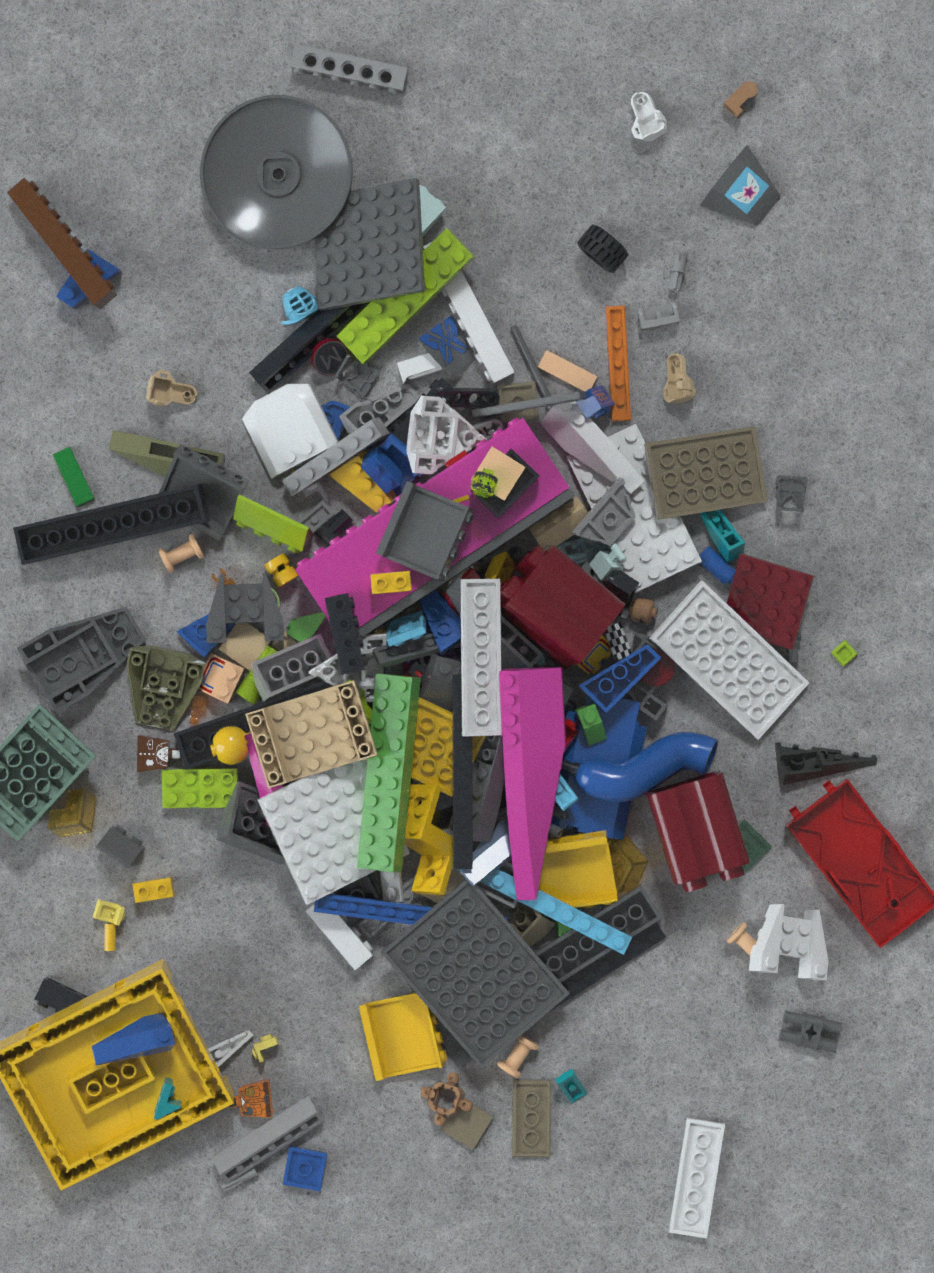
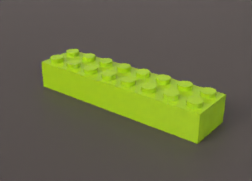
[337,228,476,364]

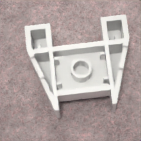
[749,904,829,981]

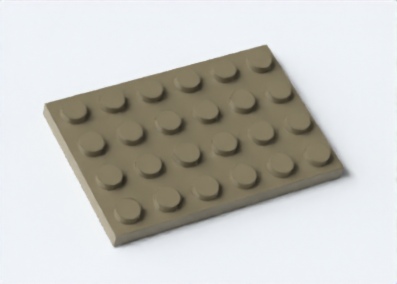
[644,426,768,520]

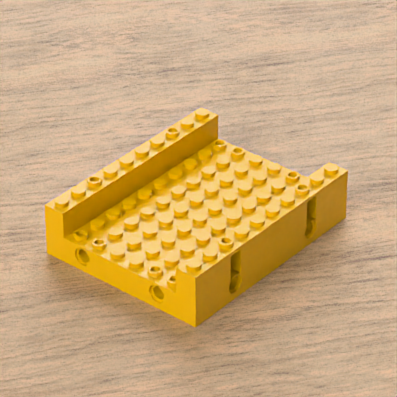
[0,958,235,1191]

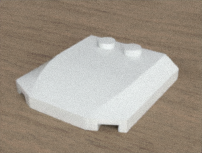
[242,384,338,479]

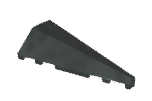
[775,742,878,785]

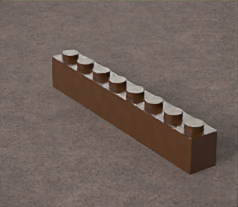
[7,178,118,309]

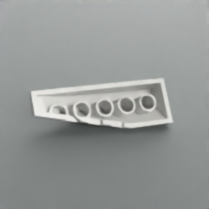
[540,401,645,495]

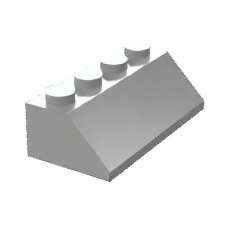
[251,634,331,702]

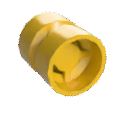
[264,553,299,588]

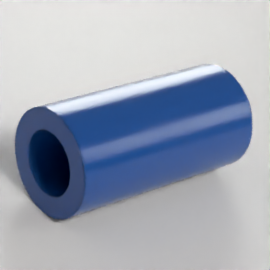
[699,545,736,585]

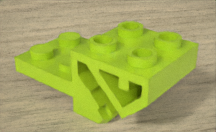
[161,768,238,808]

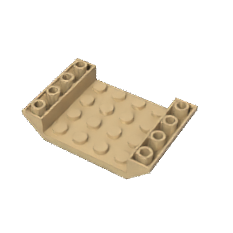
[245,680,378,788]

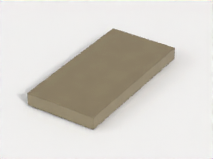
[512,1079,551,1157]

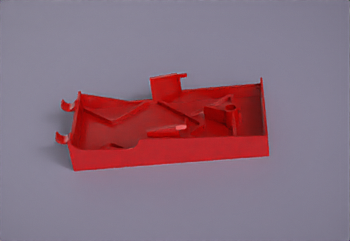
[785,778,934,948]

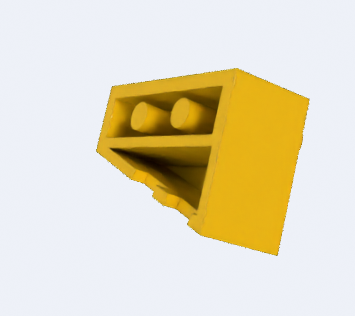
[329,450,397,512]

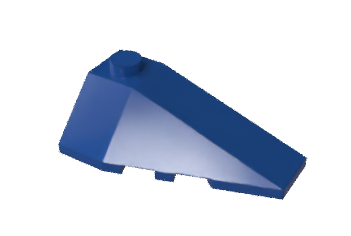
[92,1013,175,1066]

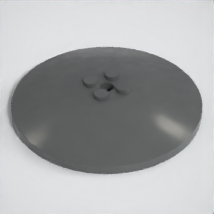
[200,95,353,250]

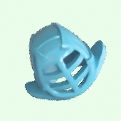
[281,286,318,326]

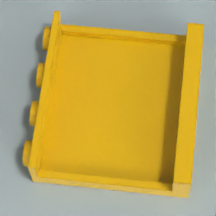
[539,830,618,908]
[359,993,447,1081]

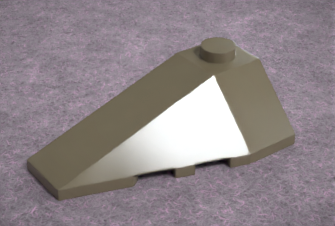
[508,901,556,946]

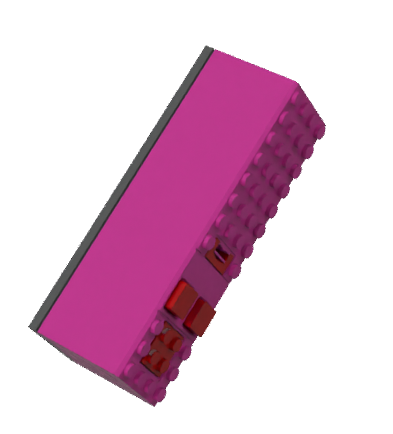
[295,417,575,638]

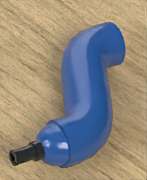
[561,731,719,802]

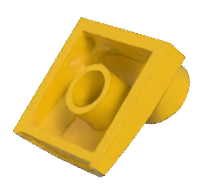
[484,551,516,585]

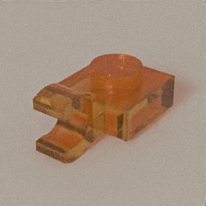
[187,692,209,725]

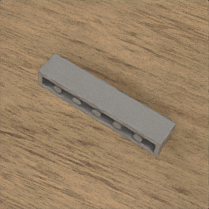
[282,417,389,497]
[212,1096,325,1183]

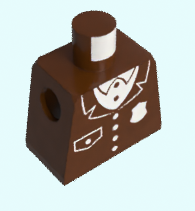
[137,735,181,772]

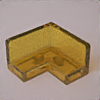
[47,788,97,837]
[609,836,649,893]

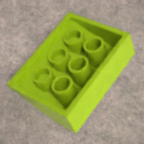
[233,494,313,554]

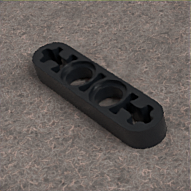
[430,388,500,408]

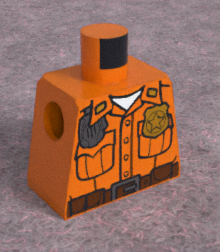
[229,1079,273,1118]

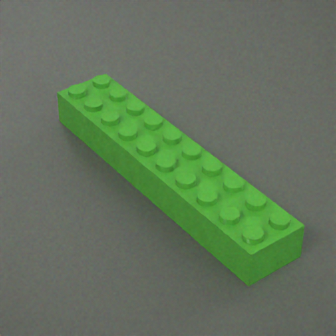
[357,674,421,872]

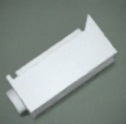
[397,353,442,384]

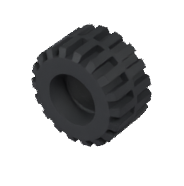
[577,224,629,273]

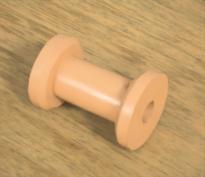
[158,533,205,573]
[726,922,757,955]
[497,1034,540,1079]

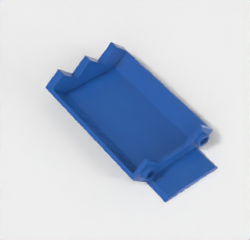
[551,694,647,840]

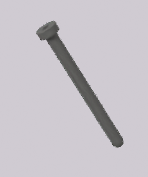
[511,325,553,411]

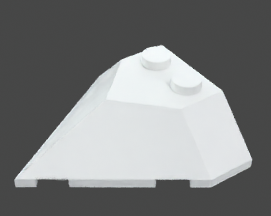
[406,396,487,474]
[308,634,387,702]

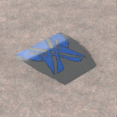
[417,315,475,376]

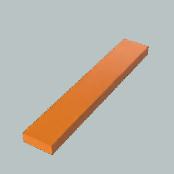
[606,305,631,422]

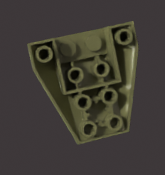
[127,645,206,731]

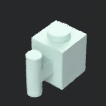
[589,542,627,581]

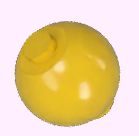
[210,726,251,765]

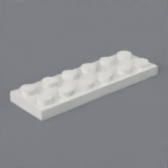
[669,1117,725,1238]

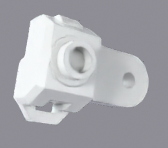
[631,92,667,141]

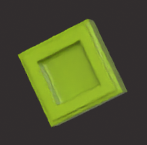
[830,640,857,667]

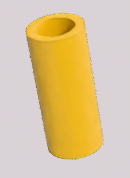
[104,923,116,951]

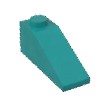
[699,510,745,563]

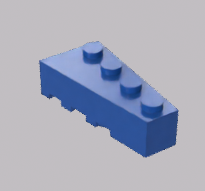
[579,644,661,713]

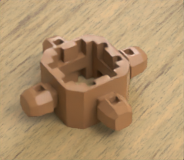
[421,1072,473,1126]

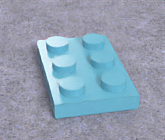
[386,610,426,646]

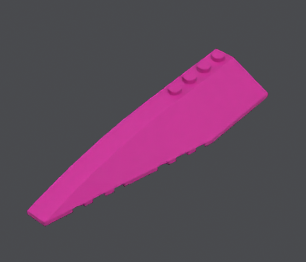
[499,667,566,900]

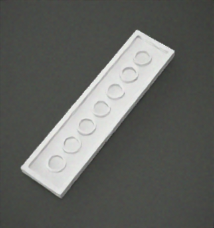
[461,579,502,736]

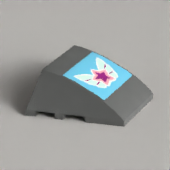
[700,145,780,226]

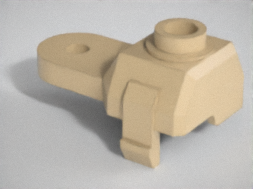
[663,354,696,404]
[146,370,197,406]

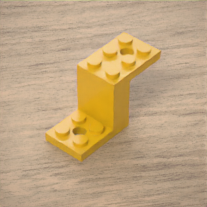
[404,784,453,895]

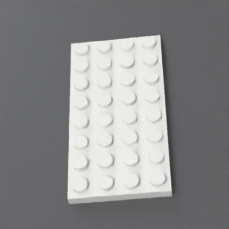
[567,424,702,593]
[650,581,809,740]

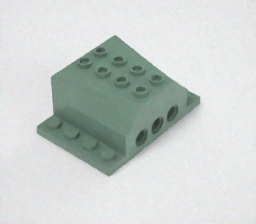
[0,704,97,842]

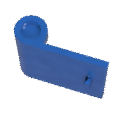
[380,433,423,503]

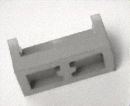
[637,302,680,331]

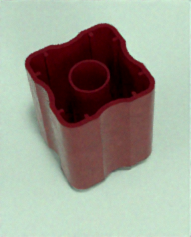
[500,545,625,670]
[646,770,750,892]

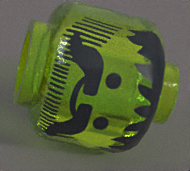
[470,468,499,499]

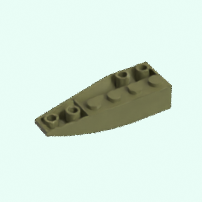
[109,430,225,477]

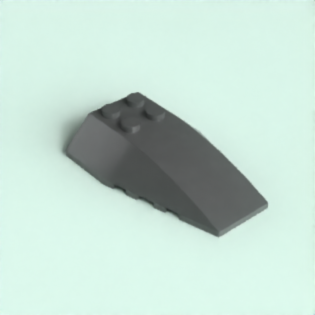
[17,607,146,714]

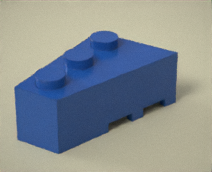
[56,249,122,309]

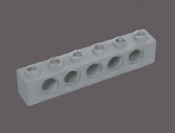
[290,44,408,95]

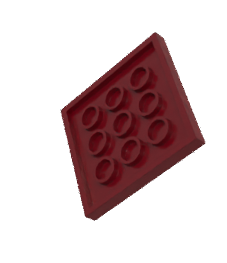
[726,553,815,650]

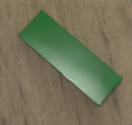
[52,446,95,507]

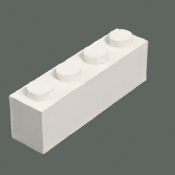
[306,904,373,970]

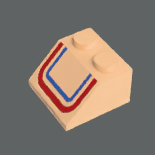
[198,653,246,704]

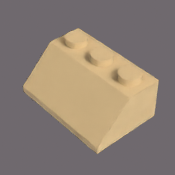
[529,497,588,550]

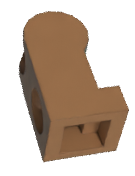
[723,81,758,119]

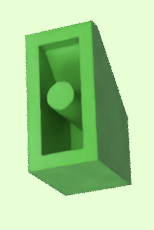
[286,612,326,642]
[575,703,607,746]

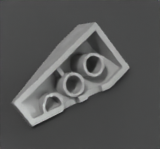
[340,384,420,435]

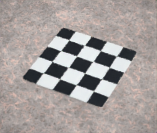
[605,622,632,661]

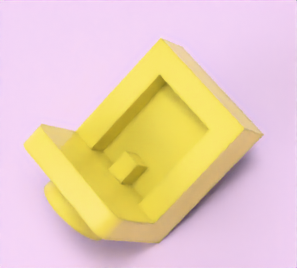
[93,899,125,926]
[252,1034,279,1063]

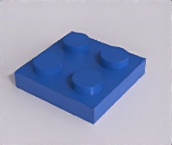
[283,1146,327,1191]

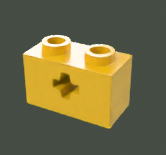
[370,571,412,594]
[132,876,175,903]

